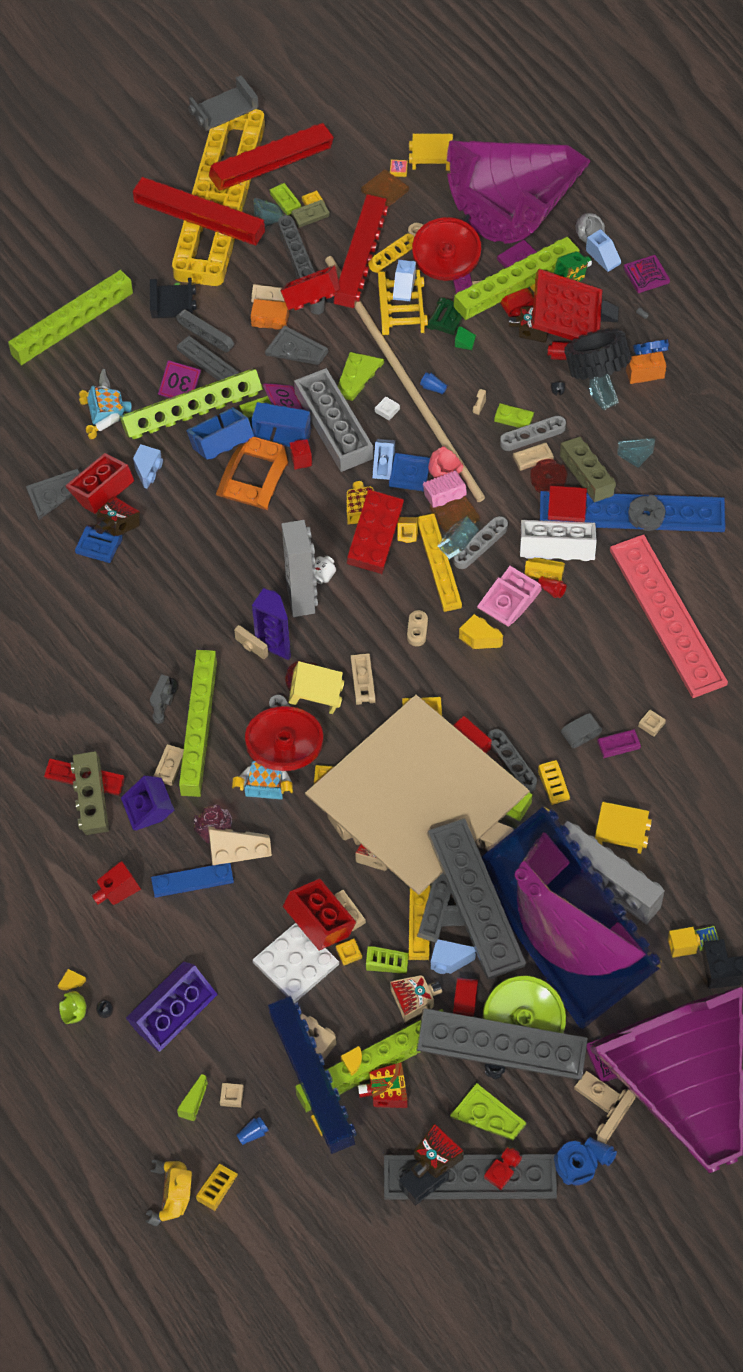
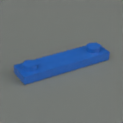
[151,863,234,898]

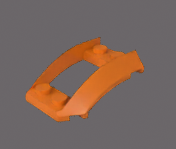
[216,437,288,510]

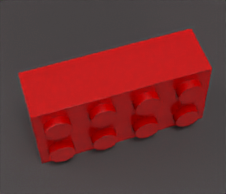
[347,489,404,574]

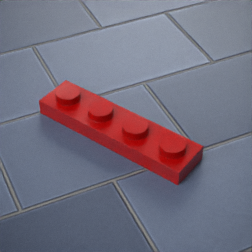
[44,759,125,796]

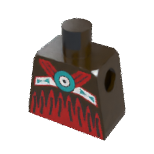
[509,306,547,343]
[95,496,140,536]
[411,1124,464,1179]

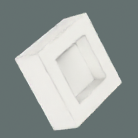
[375,397,400,420]

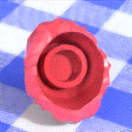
[428,446,464,478]

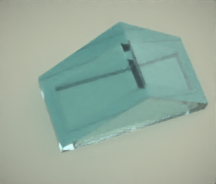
[253,198,284,226]
[589,374,619,410]
[617,438,655,468]

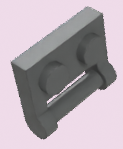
[150,674,173,724]

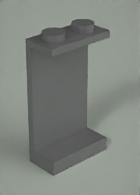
[188,75,259,131]

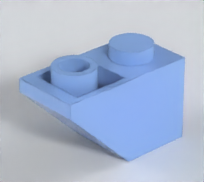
[586,229,621,272]
[133,444,163,489]

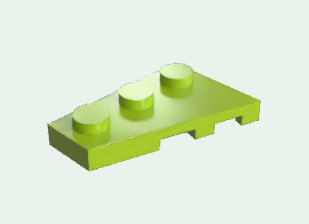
[338,352,384,401]
[450,1083,526,1140]

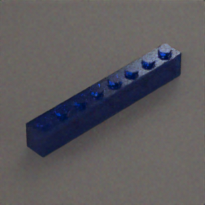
[268,996,357,1154]

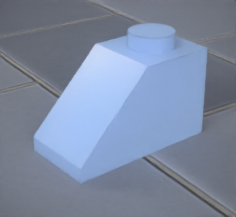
[393,260,416,301]
[373,439,395,480]
[431,940,476,974]

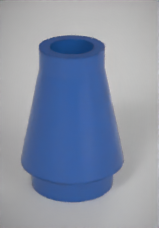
[420,372,448,395]
[236,1116,269,1145]
[584,1137,617,1166]

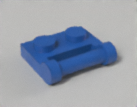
[75,525,122,563]

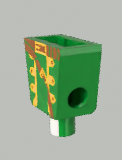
[554,251,592,282]

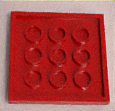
[532,269,602,340]

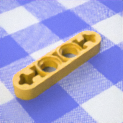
[368,234,414,273]

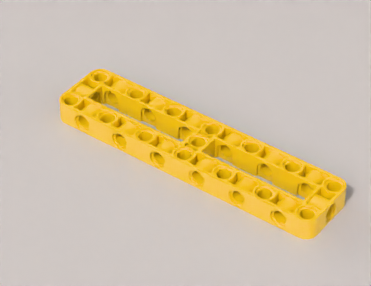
[172,109,265,286]

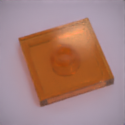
[361,169,409,206]
[430,496,480,536]

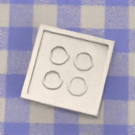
[252,923,339,1004]

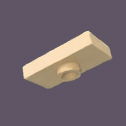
[513,443,554,471]
[234,625,268,659]
[574,1071,620,1113]

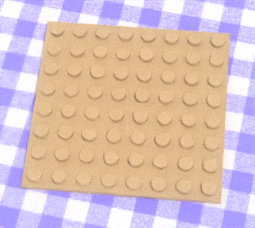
[305,695,530,895]

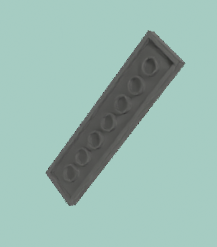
[427,818,526,980]
[416,1008,588,1080]
[384,1154,557,1200]

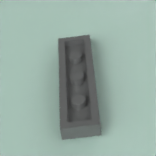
[177,336,239,381]

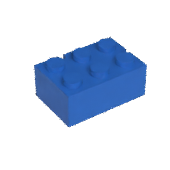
[252,402,311,447]
[186,407,254,460]

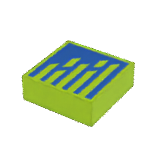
[695,926,719,951]

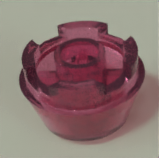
[193,805,232,844]

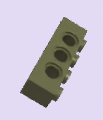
[560,437,616,502]
[71,751,109,835]

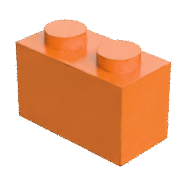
[251,299,289,330]
[626,351,666,384]

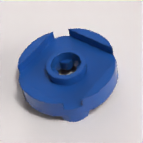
[633,339,669,356]
[554,1141,598,1185]

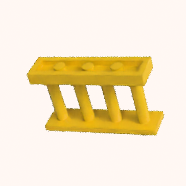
[378,270,428,335]

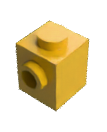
[398,517,418,543]
[668,927,700,958]

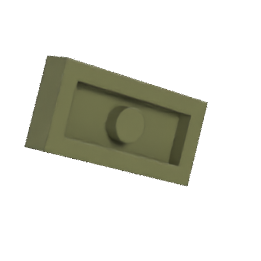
[291,199,330,228]

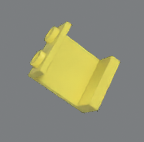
[289,661,344,714]

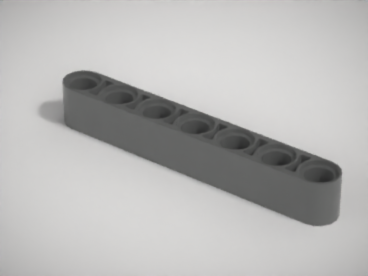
[278,215,325,315]

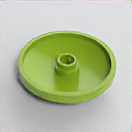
[482,976,566,1033]

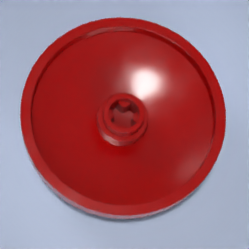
[412,217,481,281]
[245,706,323,771]

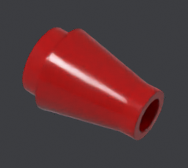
[538,576,567,598]

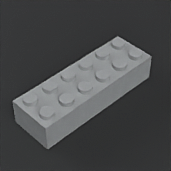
[294,368,373,472]
[281,520,318,617]
[552,821,665,925]

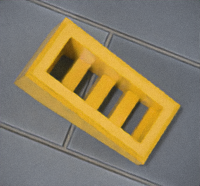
[538,760,570,805]
[196,1164,238,1211]

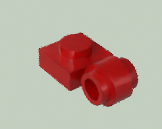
[484,1147,522,1190]

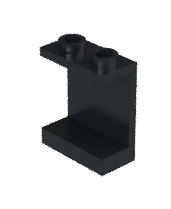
[150,278,196,318]

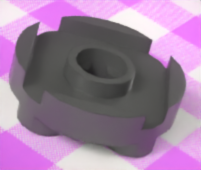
[628,495,666,531]

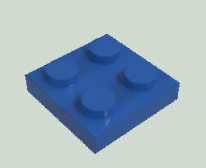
[389,453,430,491]

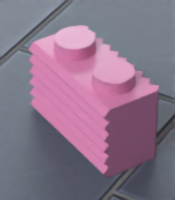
[423,470,467,508]

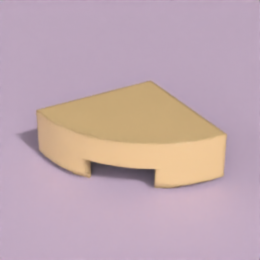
[473,389,486,415]

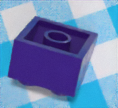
[121,776,174,830]

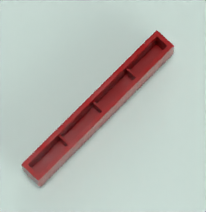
[209,123,334,191]
[133,177,265,246]
[334,194,389,308]

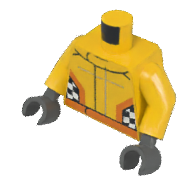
[145,1159,192,1226]

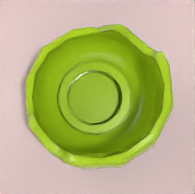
[59,991,87,1024]

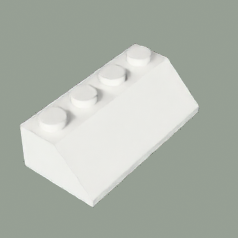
[520,520,596,561]

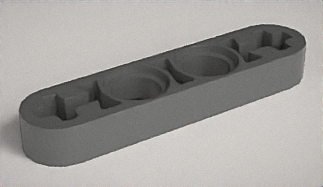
[176,310,234,352]
[488,729,537,793]

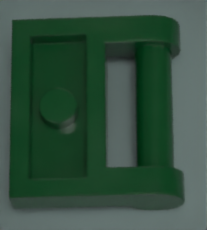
[426,297,463,335]

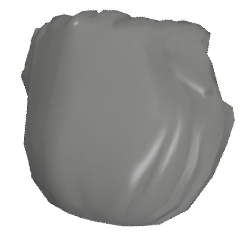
[575,213,607,243]

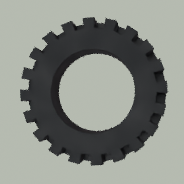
[564,329,631,380]

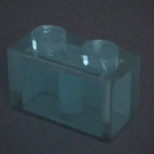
[438,516,479,559]

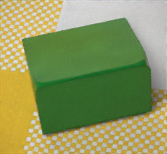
[455,326,476,350]

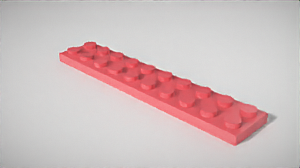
[610,535,728,699]

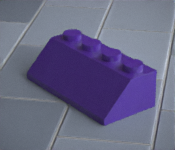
[252,588,291,660]
[126,962,218,1052]

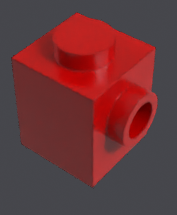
[290,439,312,470]

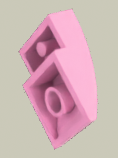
[477,566,542,627]

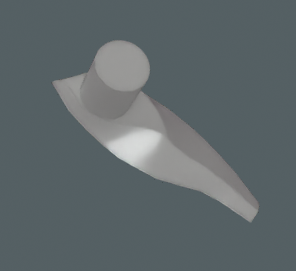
[99,369,110,388]

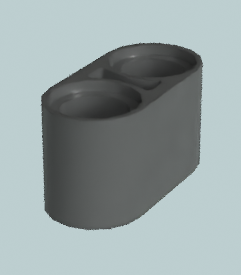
[561,713,602,748]

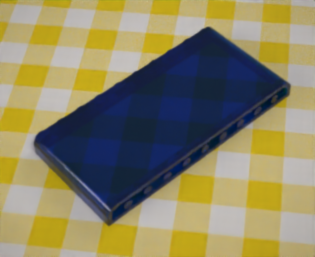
[481,806,661,1029]

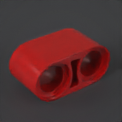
[500,288,534,317]
[453,977,478,1017]

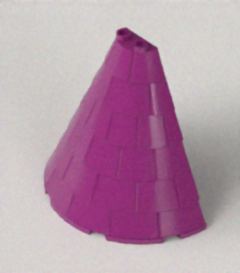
[447,140,590,244]
[515,833,646,976]
[590,987,743,1173]

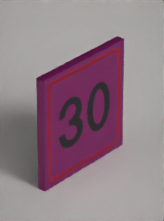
[158,360,201,404]
[263,383,304,410]

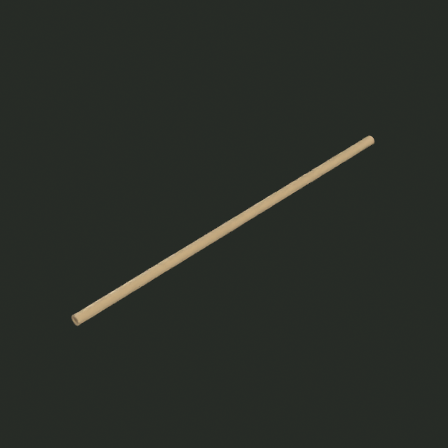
[325,256,485,502]

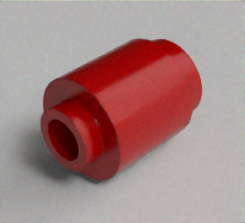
[547,342,568,360]

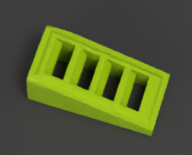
[366,946,409,974]
[177,1074,208,1121]

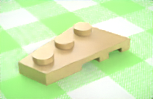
[208,826,272,865]

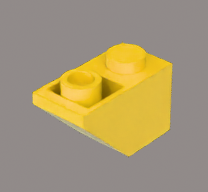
[459,614,503,649]

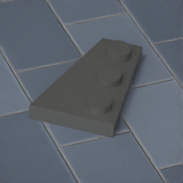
[265,325,329,365]
[26,469,80,520]

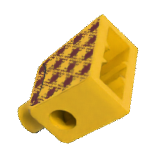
[347,481,374,525]

